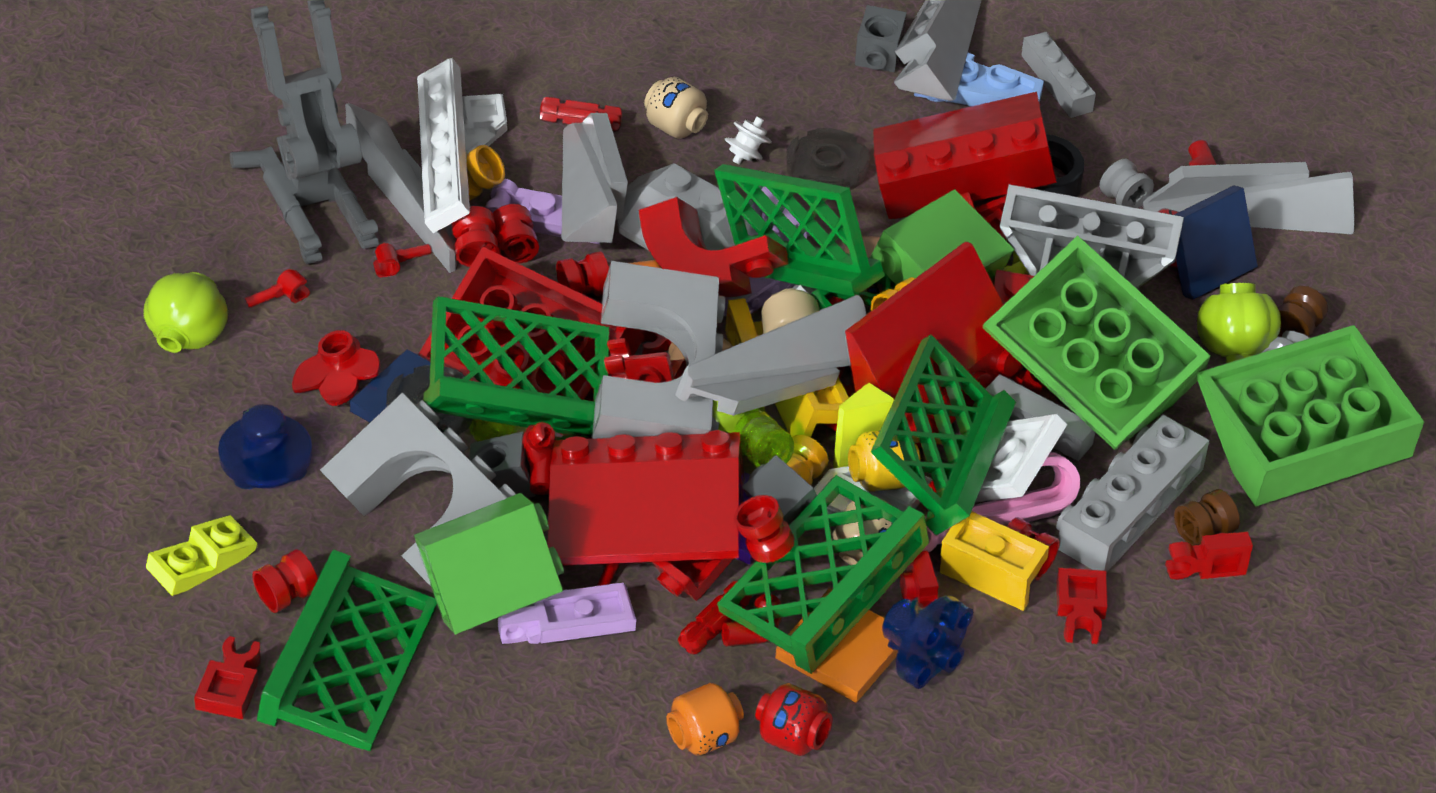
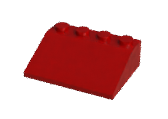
[873,92,1056,219]
[845,241,1022,449]
[418,246,644,435]
[547,430,745,565]

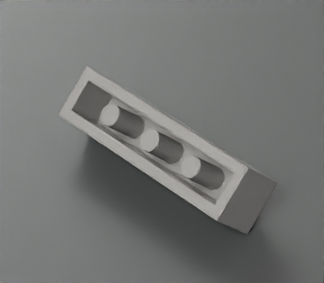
[1021,32,1096,118]
[986,374,1095,461]

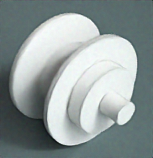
[725,117,772,165]

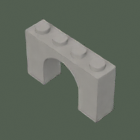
[592,261,725,439]
[320,393,516,586]

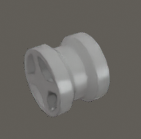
[1099,159,1154,208]

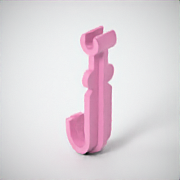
[922,452,1080,552]

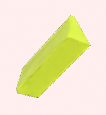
[833,383,894,469]

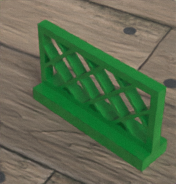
[714,164,884,297]
[423,296,609,435]
[871,334,1016,536]
[717,475,929,674]
[257,549,437,751]

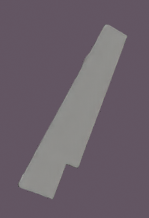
[345,103,457,273]
[675,295,866,415]

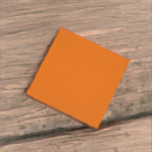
[775,588,910,703]

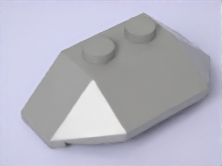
[616,163,758,250]
[1000,185,1184,289]

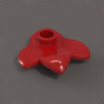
[292,330,380,406]

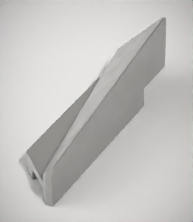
[894,0,981,101]
[561,113,628,243]
[1143,162,1354,234]

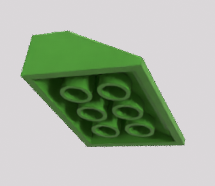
[983,235,1211,450]
[1197,325,1424,507]

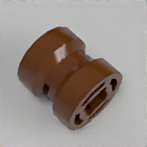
[1278,285,1328,338]
[1174,489,1240,546]

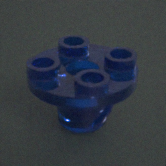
[218,404,312,489]
[882,596,974,689]

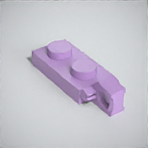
[498,583,636,644]

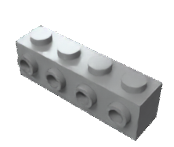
[1056,415,1209,573]

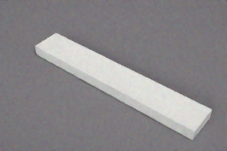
[417,58,470,233]

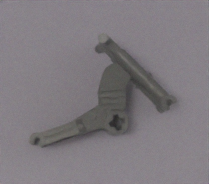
[230,0,379,264]

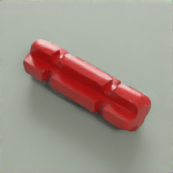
[540,96,622,132]
[678,581,753,655]

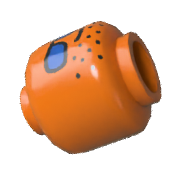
[666,683,744,756]

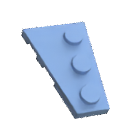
[914,53,1044,107]

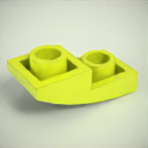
[146,515,257,596]

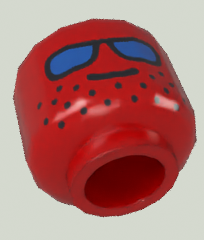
[755,683,833,756]

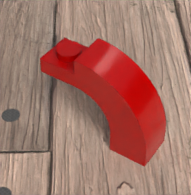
[638,197,789,297]

